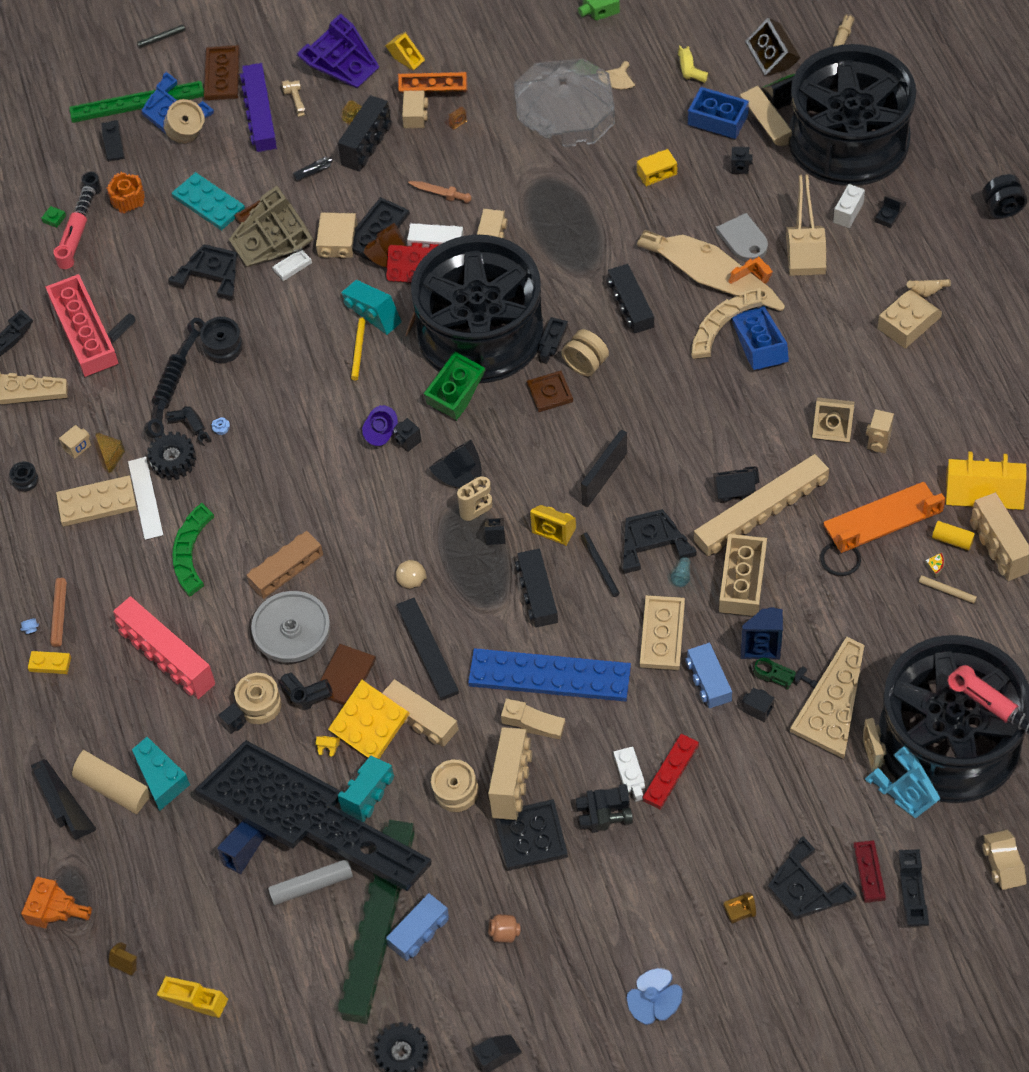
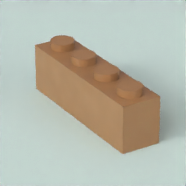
[247,531,323,599]

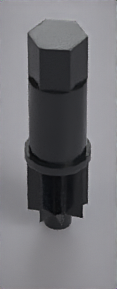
[293,156,333,182]

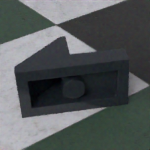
[875,196,907,228]

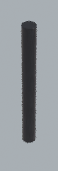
[581,532,620,597]

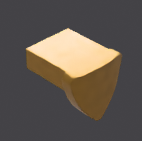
[723,892,756,924]
[109,942,137,976]

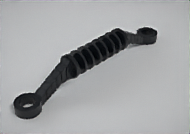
[144,318,205,438]

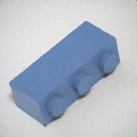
[685,643,732,709]
[386,893,449,961]

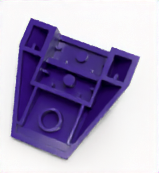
[296,13,379,89]

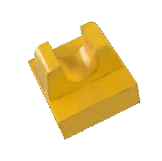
[316,736,340,756]

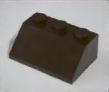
[746,18,801,76]

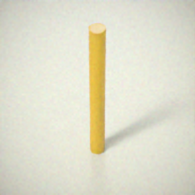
[351,318,366,380]

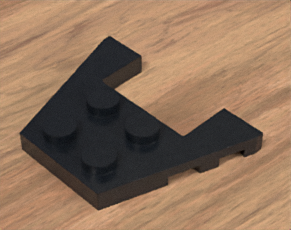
[168,244,238,300]
[623,509,697,573]
[768,836,857,920]

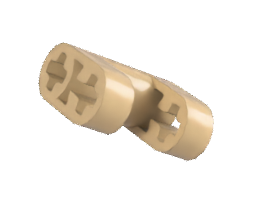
[457,476,492,521]

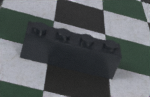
[606,263,654,334]
[515,548,558,628]

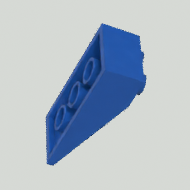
[731,306,789,370]

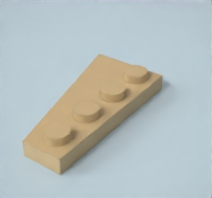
[0,372,68,404]

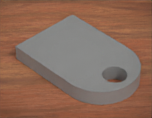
[716,213,768,262]

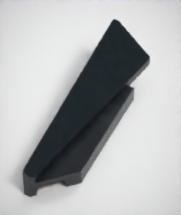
[31,759,96,840]

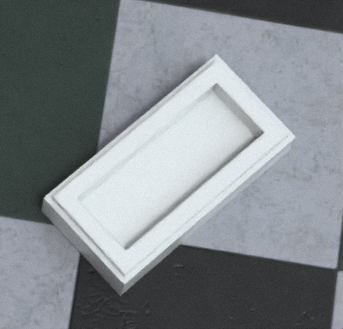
[273,249,312,281]

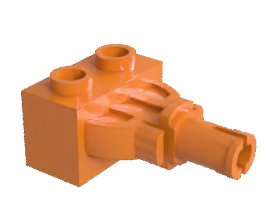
[21,877,92,929]

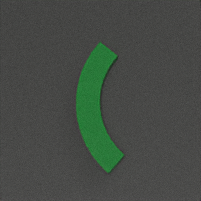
[172,503,214,597]

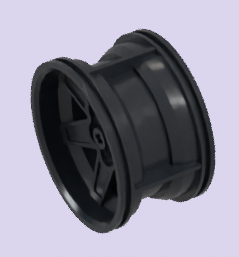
[788,44,916,186]
[411,234,544,383]
[879,635,1029,803]

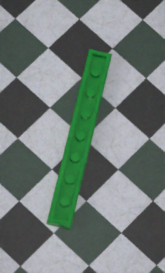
[69,80,204,123]

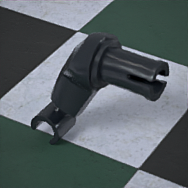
[166,406,211,446]

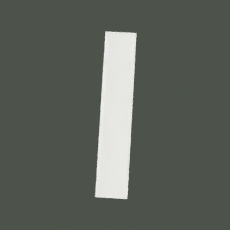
[128,457,163,539]

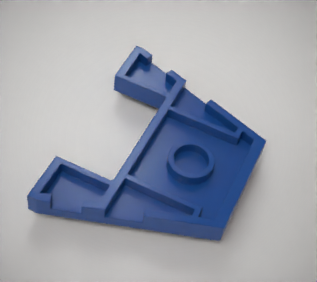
[142,72,214,134]

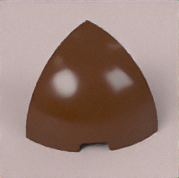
[364,223,407,268]

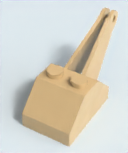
[786,175,826,276]

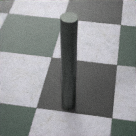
[137,24,185,48]

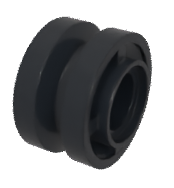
[9,461,39,491]

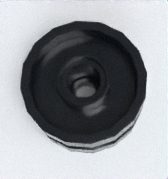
[982,174,1028,219]
[200,317,243,363]

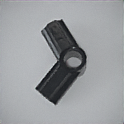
[279,672,333,710]

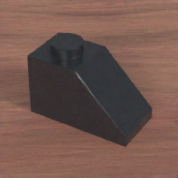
[101,120,125,162]
[472,1034,522,1072]

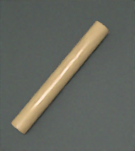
[919,575,977,604]

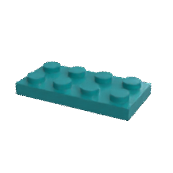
[171,172,245,231]

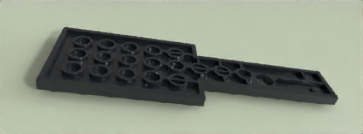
[195,740,432,891]

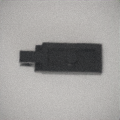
[539,317,568,363]

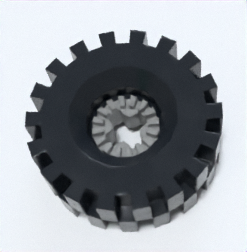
[147,431,197,480]
[374,1022,430,1072]

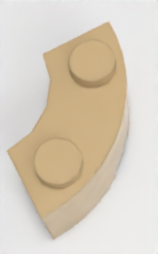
[982,830,1027,890]

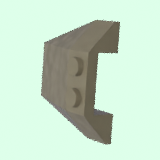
[229,186,314,267]

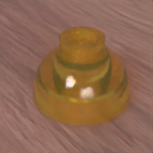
[341,101,362,124]

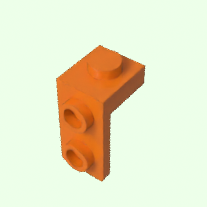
[728,257,773,284]

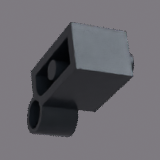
[713,466,760,501]

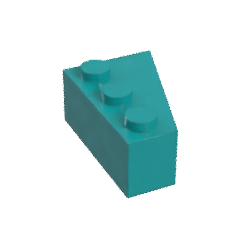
[341,280,402,335]
[132,737,190,811]
[338,755,394,822]

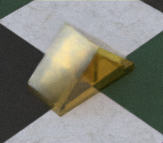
[95,433,125,473]

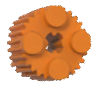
[107,172,145,213]

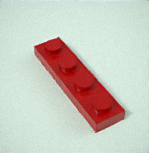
[642,734,699,810]

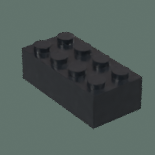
[338,95,392,172]

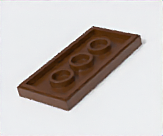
[204,45,240,101]

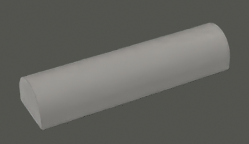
[268,859,353,906]

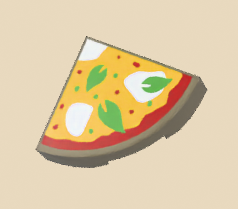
[925,552,945,578]

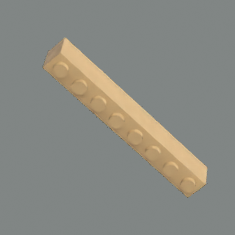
[694,454,829,557]

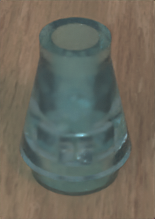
[671,558,691,587]

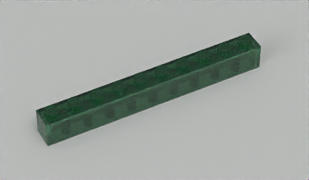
[338,820,415,1024]

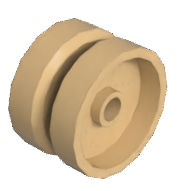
[164,99,204,143]
[561,329,609,377]
[234,673,282,724]
[431,760,479,812]

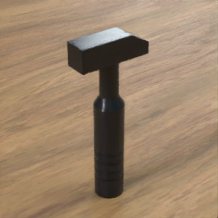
[794,666,818,689]

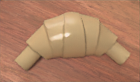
[907,279,951,298]

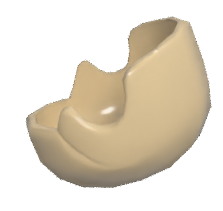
[396,560,427,589]

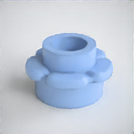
[212,417,230,435]
[20,618,39,634]

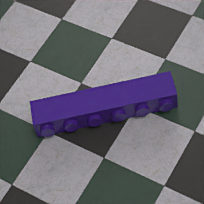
[240,63,277,152]

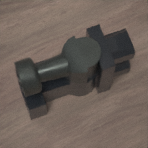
[576,784,633,833]

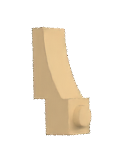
[501,699,565,740]

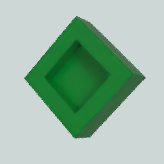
[41,206,66,228]

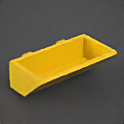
[946,451,1026,510]

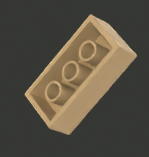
[970,492,1029,581]
[719,534,767,616]
[489,728,532,820]

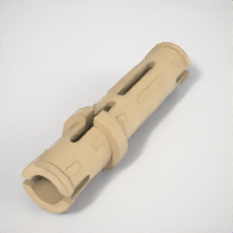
[833,15,854,46]

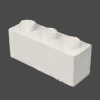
[407,224,464,247]

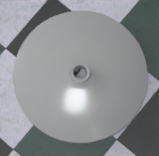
[251,591,330,662]

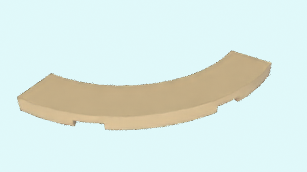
[692,288,762,359]

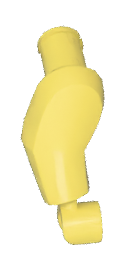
[678,46,709,83]

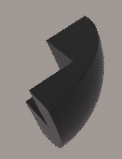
[429,439,482,487]

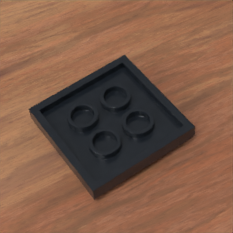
[495,799,568,871]

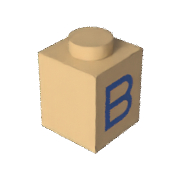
[59,425,91,459]

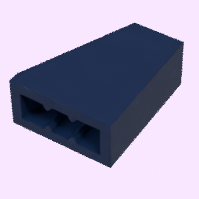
[217,821,267,874]

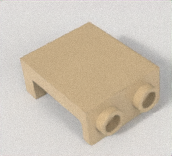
[316,213,358,258]

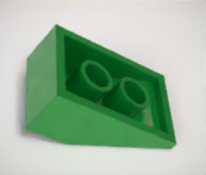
[424,352,486,421]

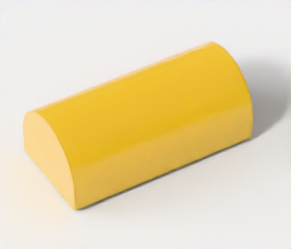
[932,521,975,551]

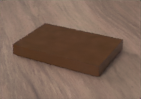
[320,644,376,705]

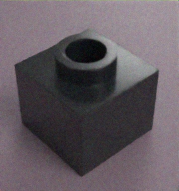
[218,703,246,734]

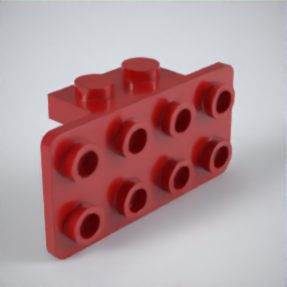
[387,242,439,282]

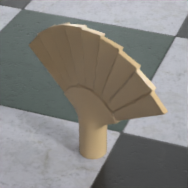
[599,61,635,90]

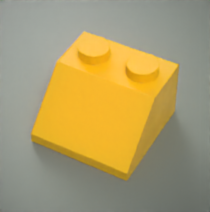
[530,505,576,546]

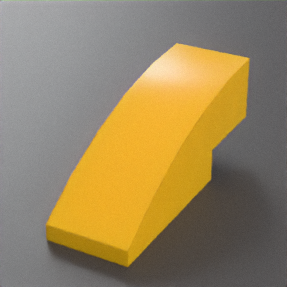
[157,976,228,1018]

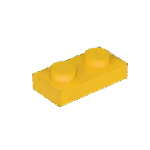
[28,651,71,674]

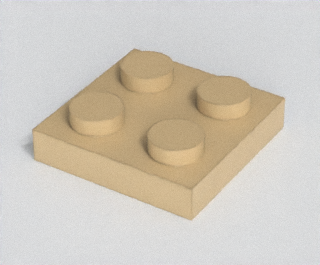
[862,718,886,772]

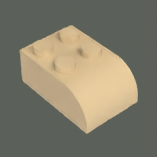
[877,290,942,349]

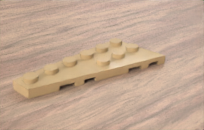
[790,637,864,759]

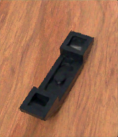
[0,310,33,356]
[899,849,929,927]

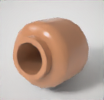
[488,914,520,943]

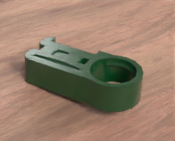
[753,658,796,690]

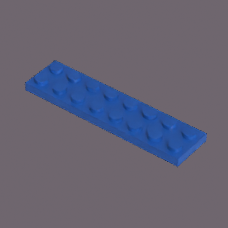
[468,648,631,702]

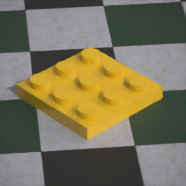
[328,680,410,759]

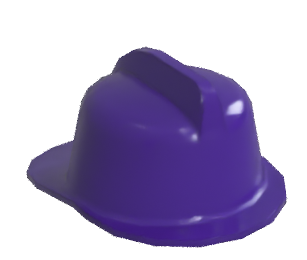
[362,405,398,446]

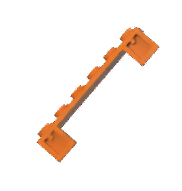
[823,482,945,553]

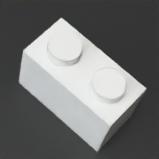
[833,184,865,228]

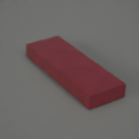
[853,840,886,903]

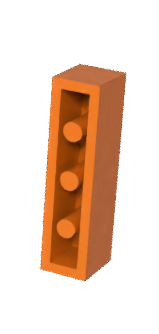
[398,72,467,93]

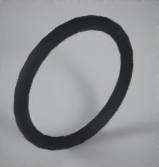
[820,542,861,576]

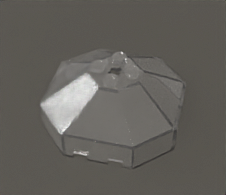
[514,58,615,147]

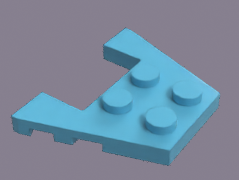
[865,746,940,818]

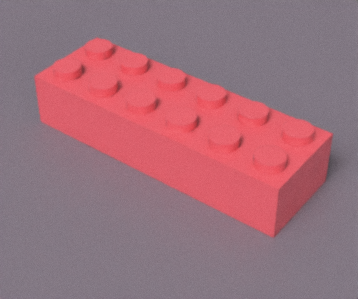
[46,274,119,377]
[113,596,215,699]

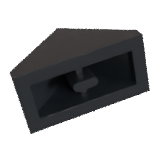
[485,518,506,545]

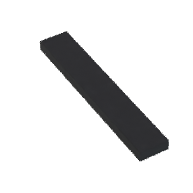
[396,598,459,701]

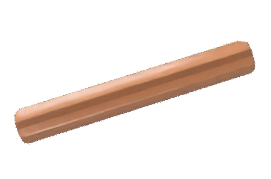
[50,578,67,647]

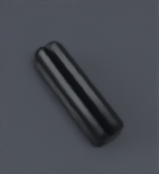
[107,313,136,342]

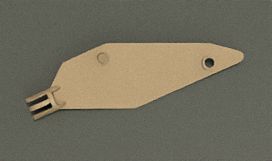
[637,230,785,311]

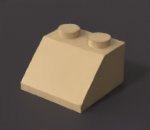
[812,397,855,442]

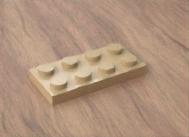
[56,475,137,527]
[640,595,685,670]

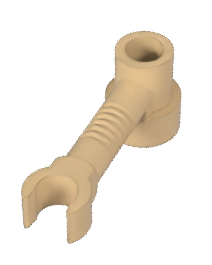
[282,80,305,116]

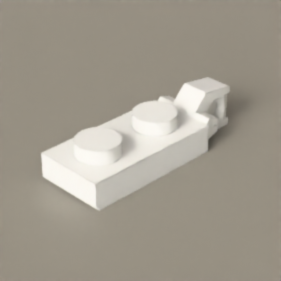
[613,747,645,802]

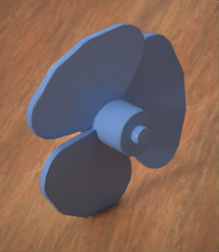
[627,968,683,1025]

